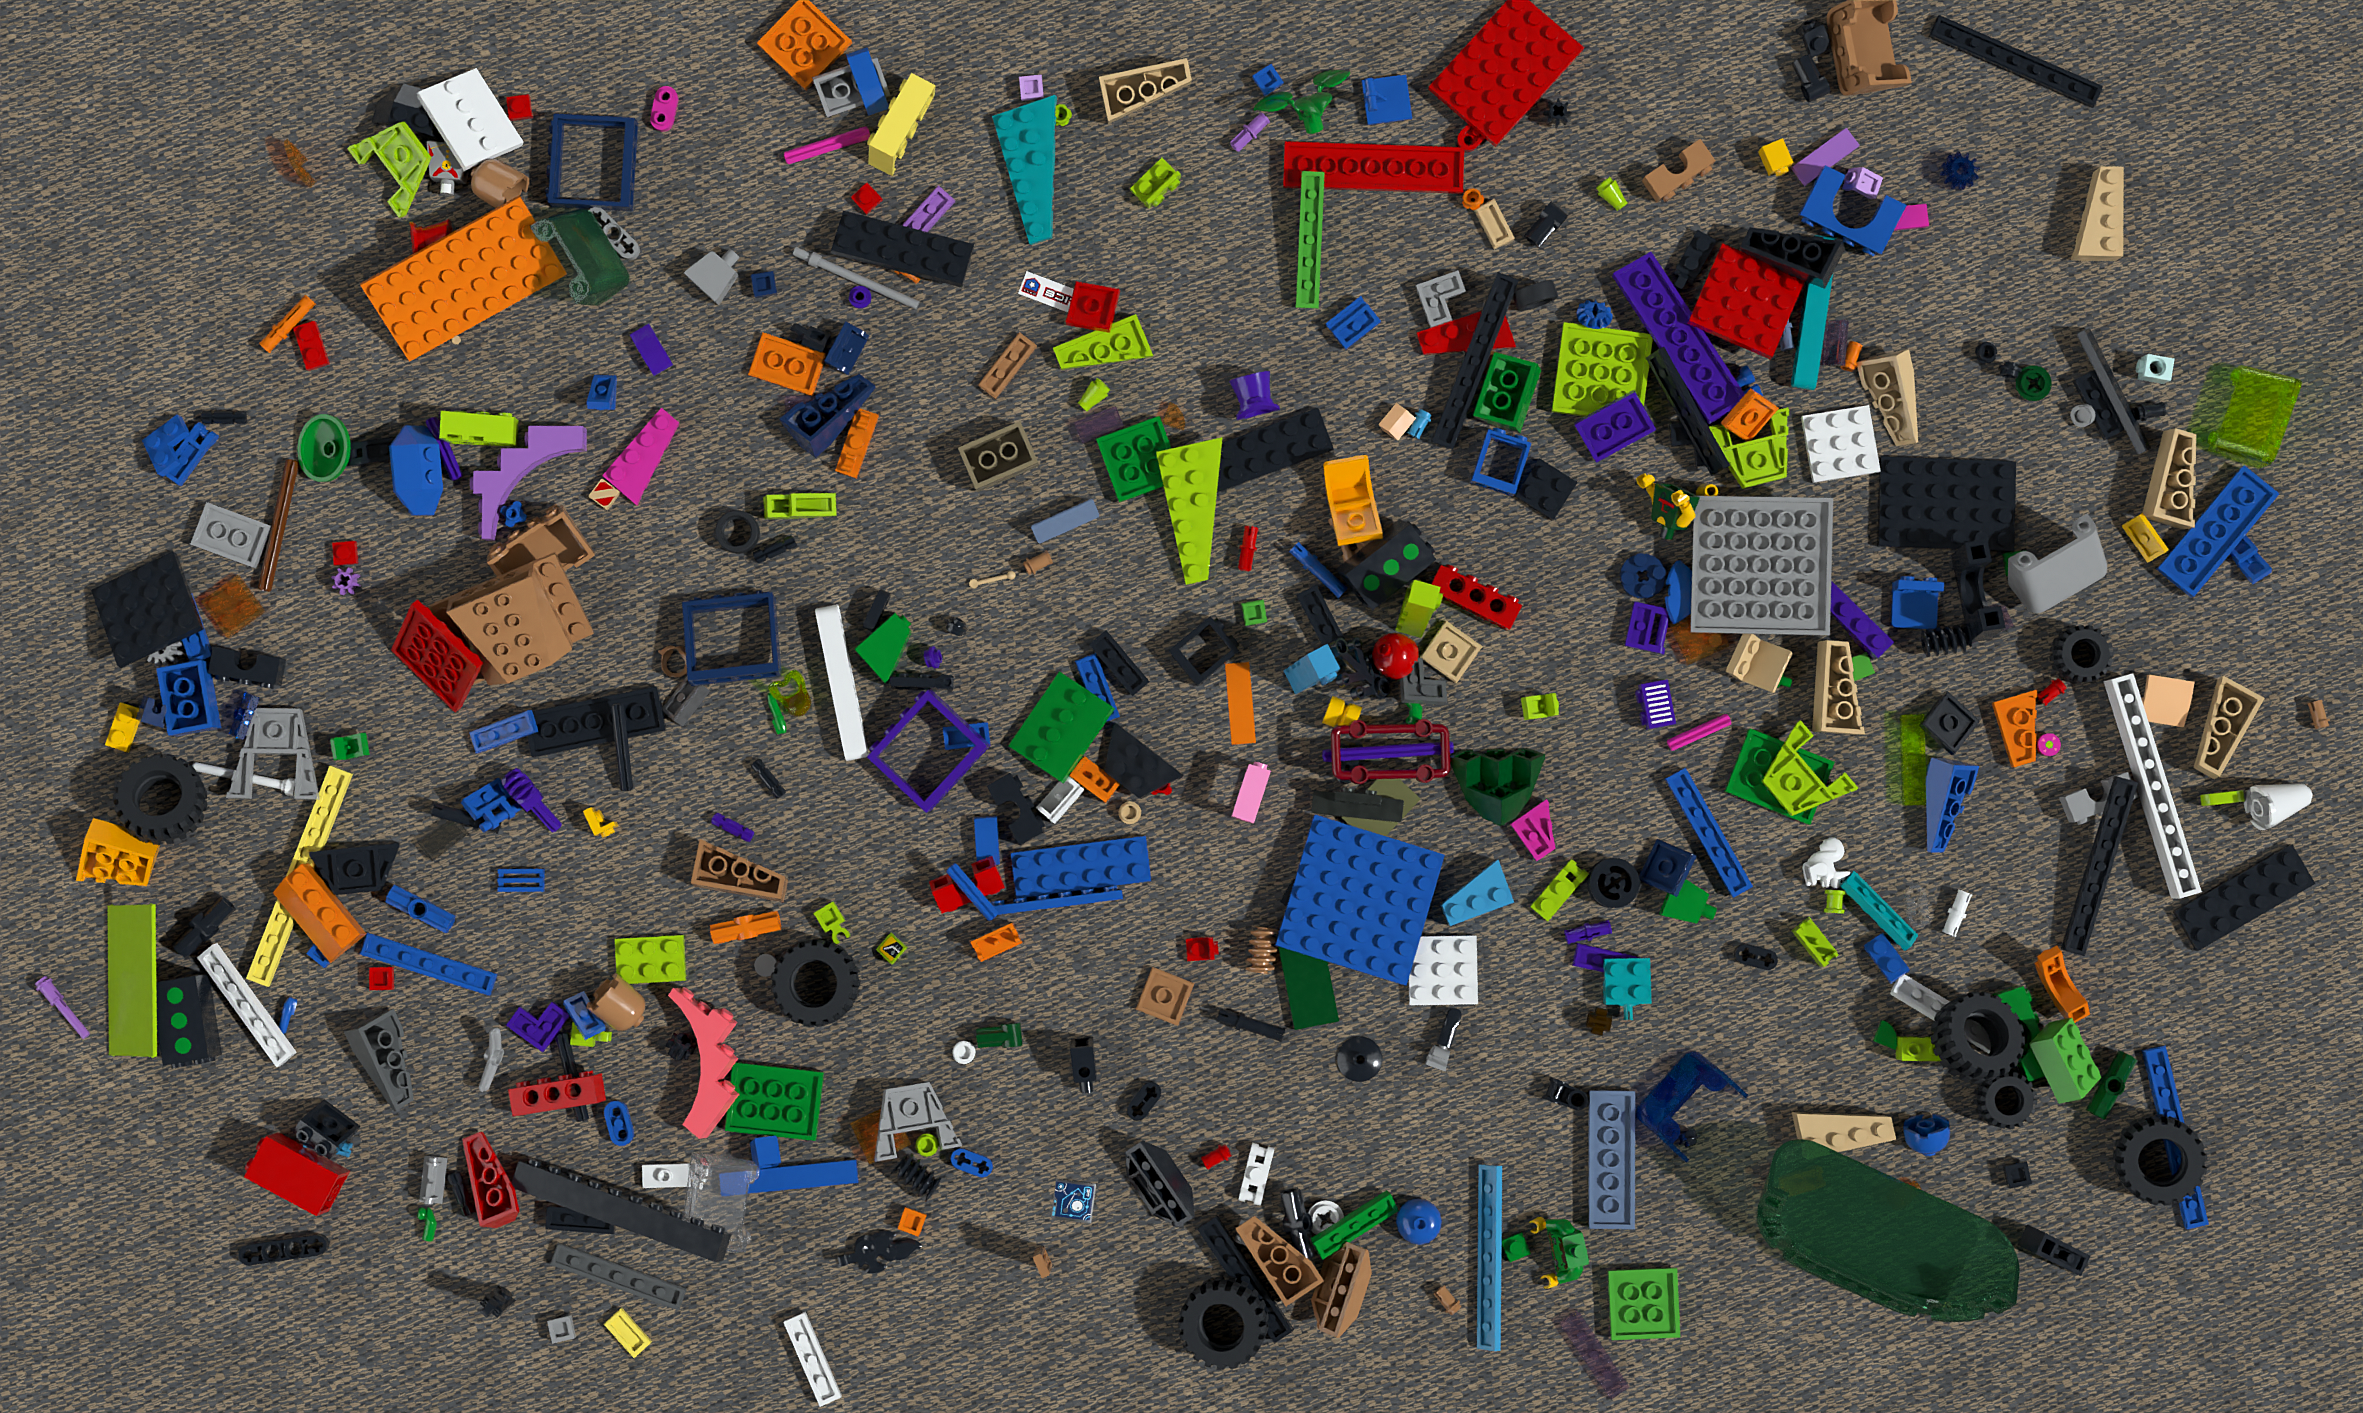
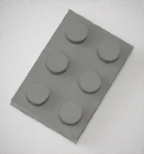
[190,502,271,568]

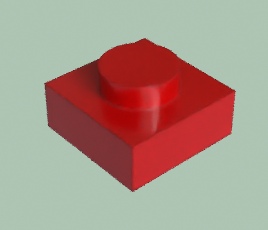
[506,94,533,121]
[851,183,883,215]
[332,541,358,566]
[369,967,394,990]

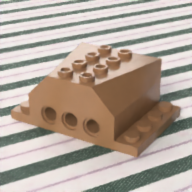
[428,552,594,685]

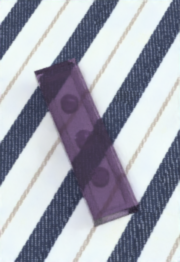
[1559,1309,1629,1399]

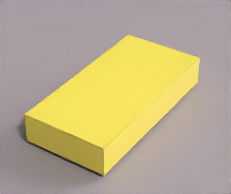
[604,1308,652,1358]

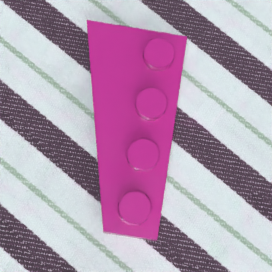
[602,408,680,506]

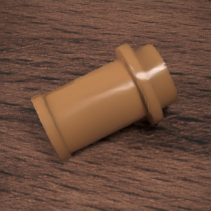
[1023,550,1053,575]
[2307,700,2330,729]
[1433,1285,1461,1315]

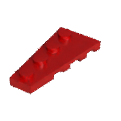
[1416,311,1516,355]

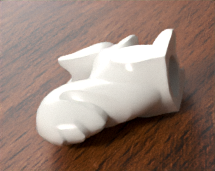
[1802,837,1850,889]

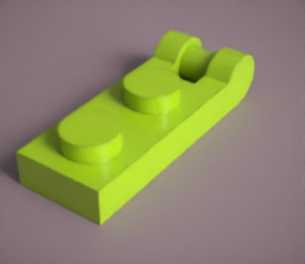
[1530,859,1589,922]

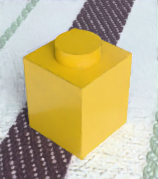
[1758,138,1794,177]

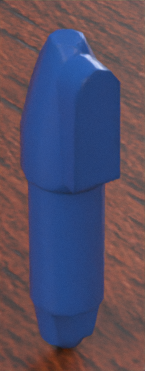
[278,997,297,1034]

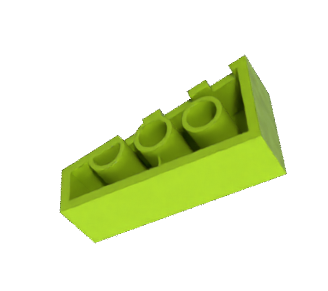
[1395,580,1443,638]

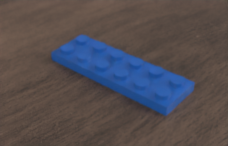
[2156,465,2279,598]
[1011,836,1151,898]

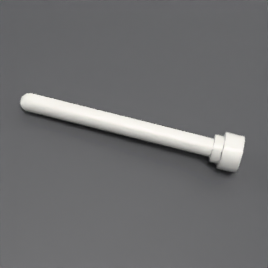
[192,762,295,797]

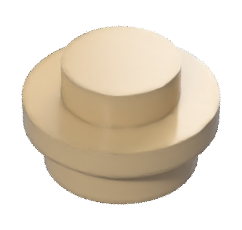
[1119,801,1141,824]

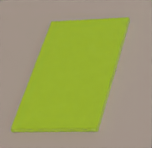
[108,903,157,1058]

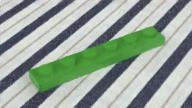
[1296,171,1325,309]

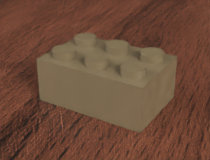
[958,421,1039,492]

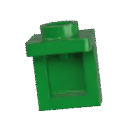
[330,733,370,761]

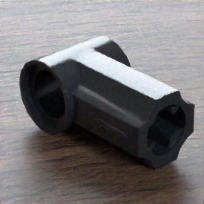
[1792,54,1830,103]
[1524,201,1568,248]

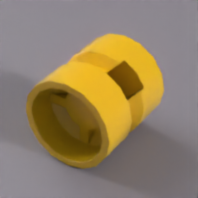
[1322,696,1362,727]

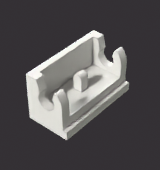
[1036,777,1084,824]

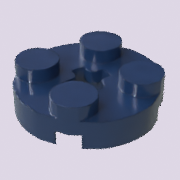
[1620,553,1666,599]

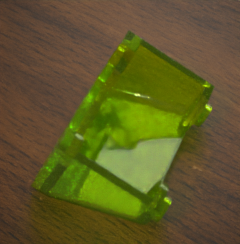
[2207,365,2302,469]

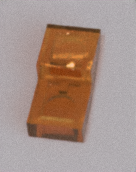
[284,139,317,188]

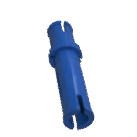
[1289,542,1348,598]

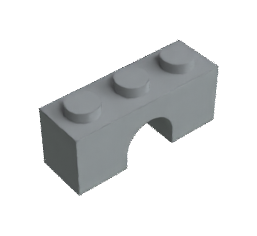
[2059,772,2138,825]

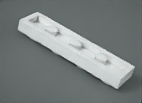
[783,1312,842,1407]

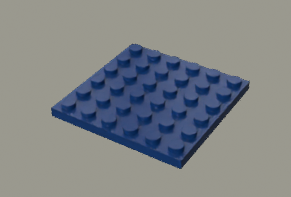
[1275,815,1445,986]

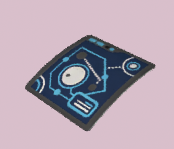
[1051,1179,1096,1223]

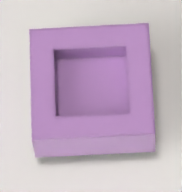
[1019,75,1044,101]

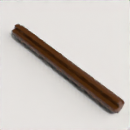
[258,459,299,592]

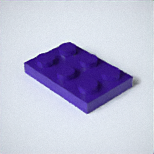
[1574,390,1656,463]

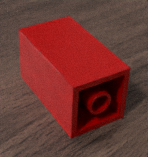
[244,1132,350,1216]

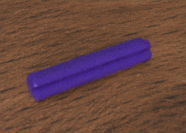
[426,417,463,481]

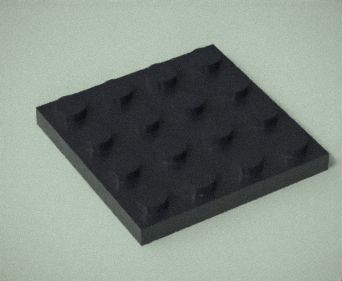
[91,551,204,668]

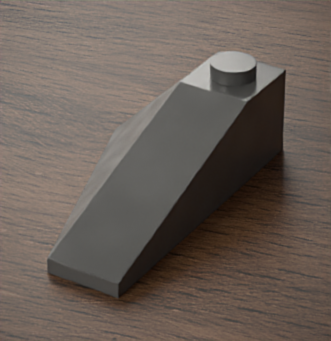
[344,1009,414,1111]

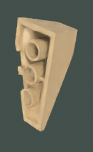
[1856,349,1918,446]

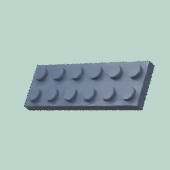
[1588,1090,1635,1229]

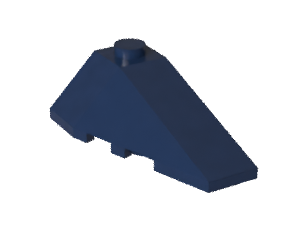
[780,374,876,458]

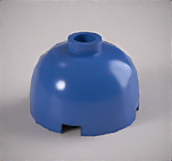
[1903,1114,1950,1156]
[1396,1198,1442,1245]

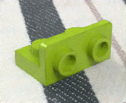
[1130,158,1181,209]

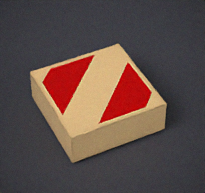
[589,479,621,510]

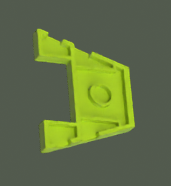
[347,122,432,218]
[1709,407,1789,489]
[1762,720,1858,816]

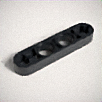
[238,1234,330,1266]

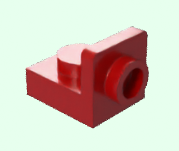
[1186,937,1219,962]

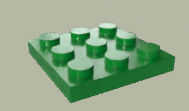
[1096,416,1172,503]

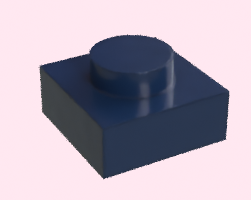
[751,271,778,298]

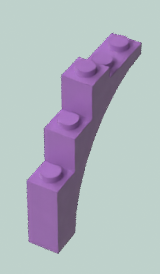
[470,426,587,541]

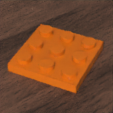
[757,0,853,91]

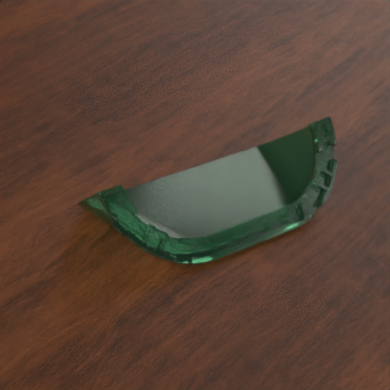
[1756,1139,2020,1322]

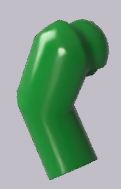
[1405,703,1423,724]
[417,1207,437,1242]

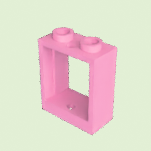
[1231,761,1271,824]

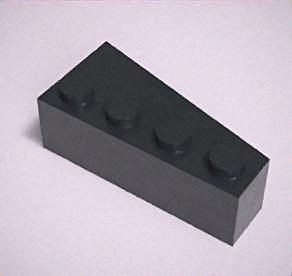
[1740,227,1845,289]

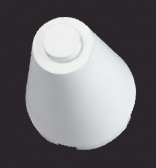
[2244,783,2312,830]

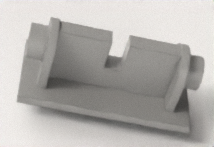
[419,1156,448,1204]

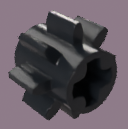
[1543,98,1572,128]
[665,1033,696,1061]

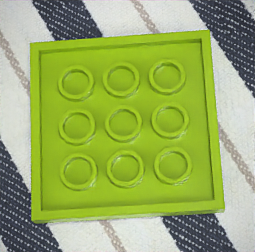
[1551,322,1653,417]

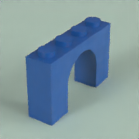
[1798,165,1907,257]

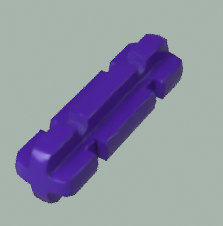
[711,813,755,842]

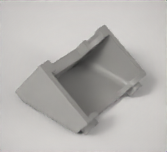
[2008,514,2107,613]

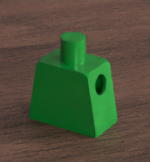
[1658,879,1717,924]

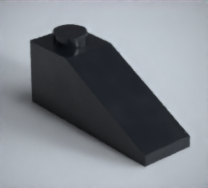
[2017,1224,2090,1276]

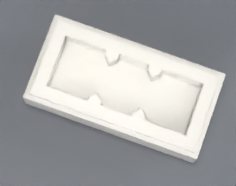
[642,1163,690,1188]

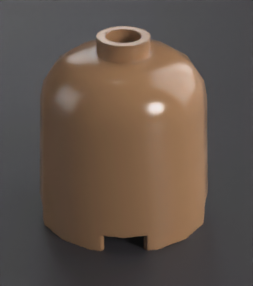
[471,159,529,208]
[586,973,646,1031]

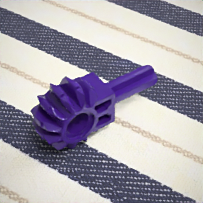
[501,768,562,833]

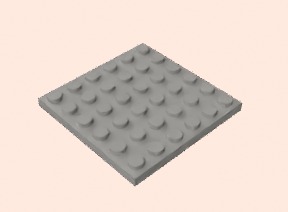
[1691,496,1833,635]

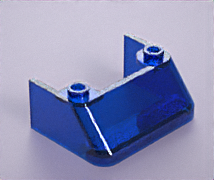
[1635,1051,1748,1163]

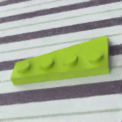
[1053,314,1153,370]

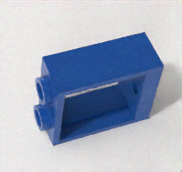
[1470,428,1531,497]

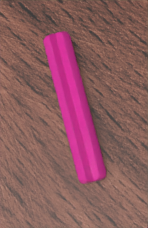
[1667,714,1731,751]

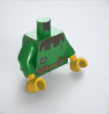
[1529,1217,1589,1289]

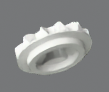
[1309,1200,1344,1235]

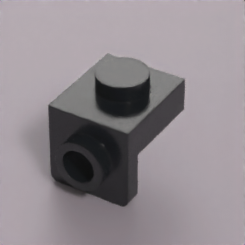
[1795,19,1832,58]

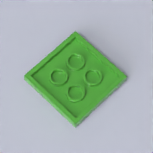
[1607,1267,1680,1340]

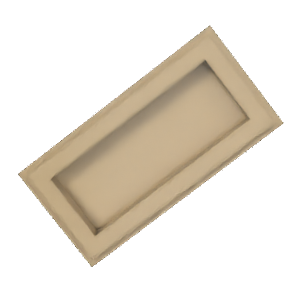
[1474,199,1515,250]

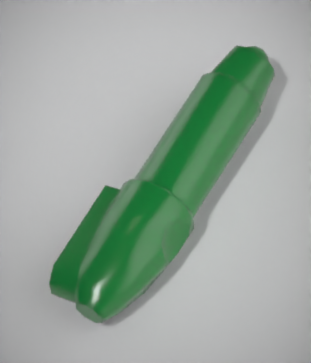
[767,693,786,735]

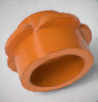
[1462,188,1484,210]

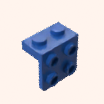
[1891,576,1944,629]

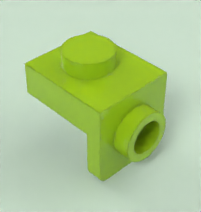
[1521,693,1559,720]

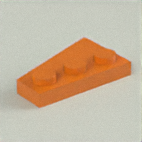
[1992,690,2037,768]

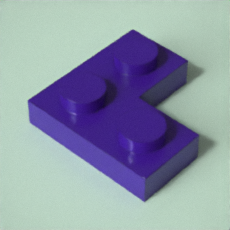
[506,1002,570,1052]

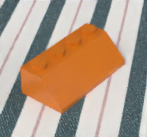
[273,864,367,963]

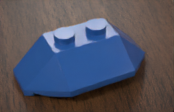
[389,425,443,516]

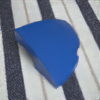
[1665,560,1692,624]

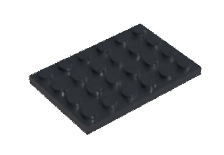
[1877,456,2016,552]

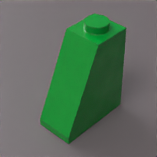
[855,613,912,684]

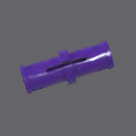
[1564,920,1612,944]

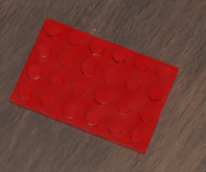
[1428,0,1584,147]

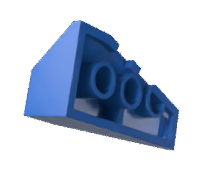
[1926,758,1979,853]

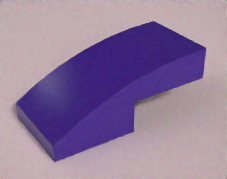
[630,324,673,376]

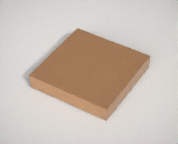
[1136,967,1195,1026]

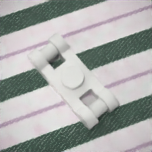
[1238,1142,1274,1206]

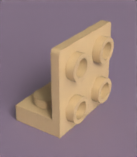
[1726,634,1792,693]

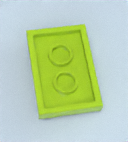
[615,935,686,984]

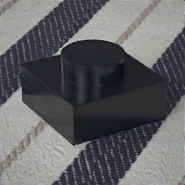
[2002,1161,2032,1189]

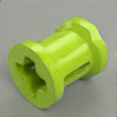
[1824,890,1845,914]

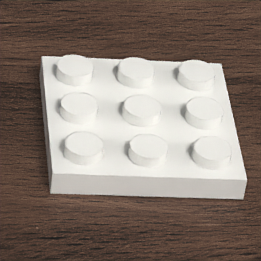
[1801,405,1881,483]
[1409,936,1478,1005]

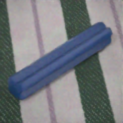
[946,864,998,921]

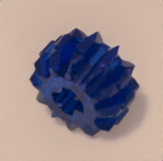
[1940,152,1980,191]

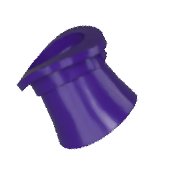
[1229,371,1280,421]

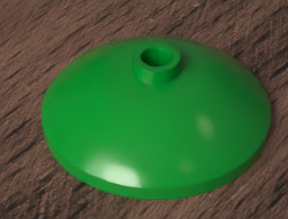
[297,414,351,482]

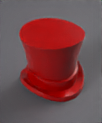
[409,219,453,254]

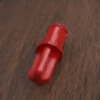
[1238,526,1259,572]

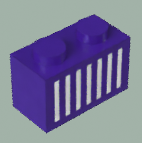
[1635,679,1676,730]

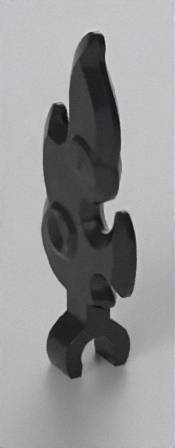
[838,1231,922,1273]

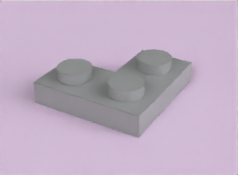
[1415,271,1466,328]

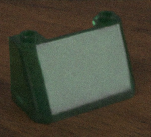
[530,209,630,306]

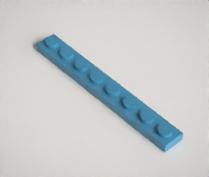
[1477,1164,1502,1351]

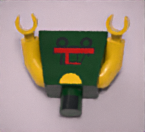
[1636,473,1700,540]

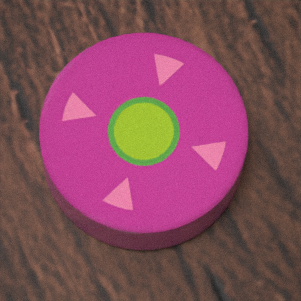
[2036,733,2061,756]

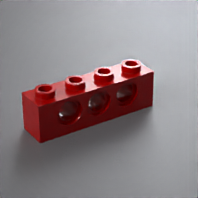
[1431,564,1522,631]
[508,1070,606,1116]

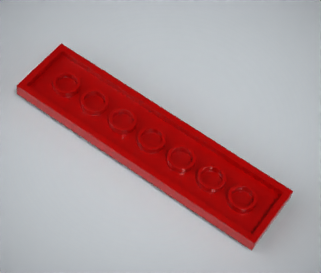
[1283,141,1464,194]

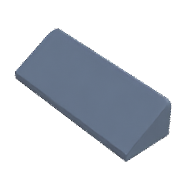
[1031,499,1099,543]

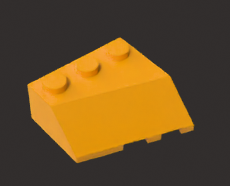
[76,818,160,886]

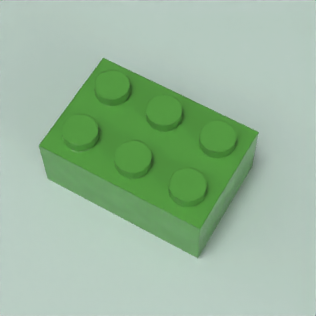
[2029,1017,2101,1104]

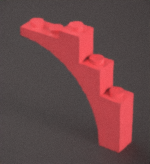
[668,987,739,1139]

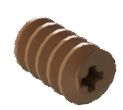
[1246,926,1279,974]

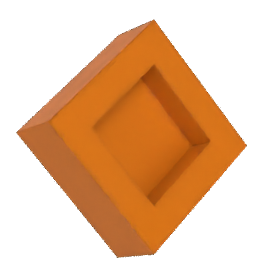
[897,1207,927,1237]

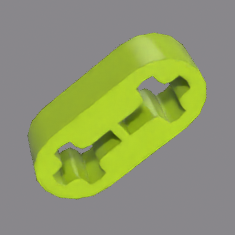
[2200,790,2245,806]

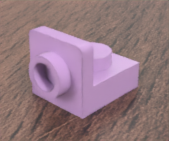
[1842,167,1883,199]

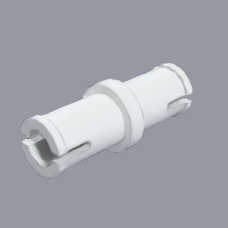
[1942,889,1972,937]

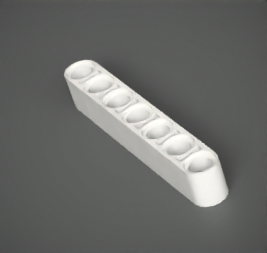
[815,604,869,761]

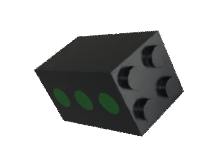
[1336,519,1437,610]
[156,974,222,1069]

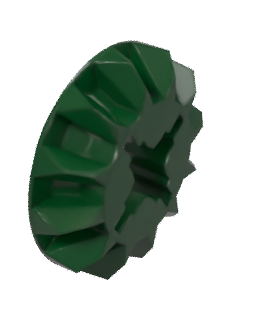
[2015,365,2052,401]

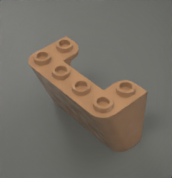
[487,504,595,576]

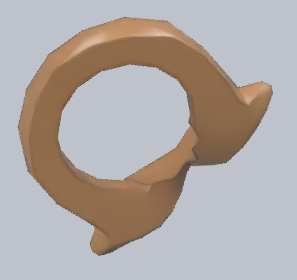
[658,645,687,678]

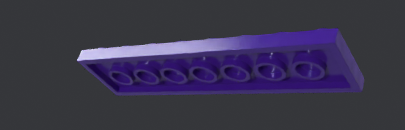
[1612,252,1745,424]

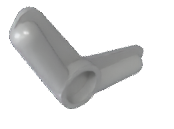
[478,1027,504,1092]

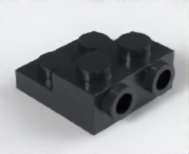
[293,1099,360,1159]

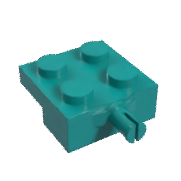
[1603,958,1652,1020]

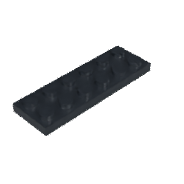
[831,210,974,288]
[1217,408,1334,493]
[528,686,667,758]
[2173,844,2315,951]

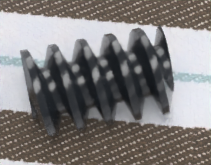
[1921,624,1972,658]
[890,1153,942,1202]

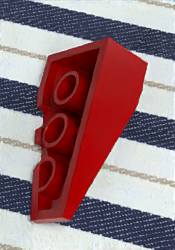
[462,1132,519,1228]

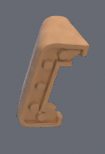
[1827,0,1912,96]

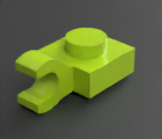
[570,1022,612,1047]

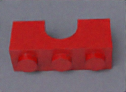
[929,856,1005,914]

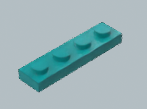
[1841,871,1918,951]

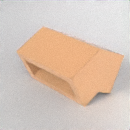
[1379,403,1416,440]

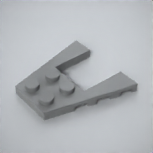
[226,708,320,800]

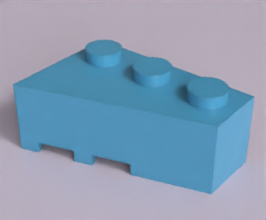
[1440,859,1514,926]

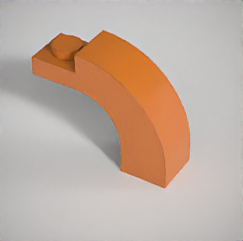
[2035,945,2090,1023]

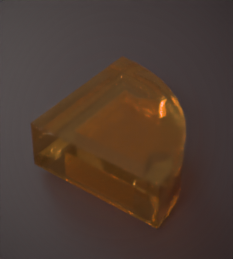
[1163,402,1185,431]

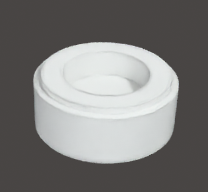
[952,1041,976,1064]

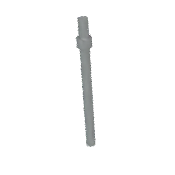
[793,247,920,309]

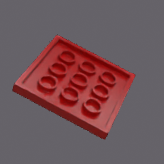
[1687,243,1805,360]
[391,600,483,713]

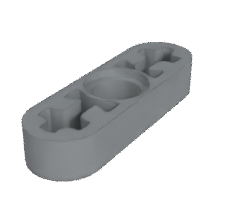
[586,207,640,260]

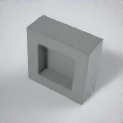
[547,1315,576,1344]

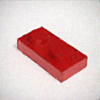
[293,321,330,371]

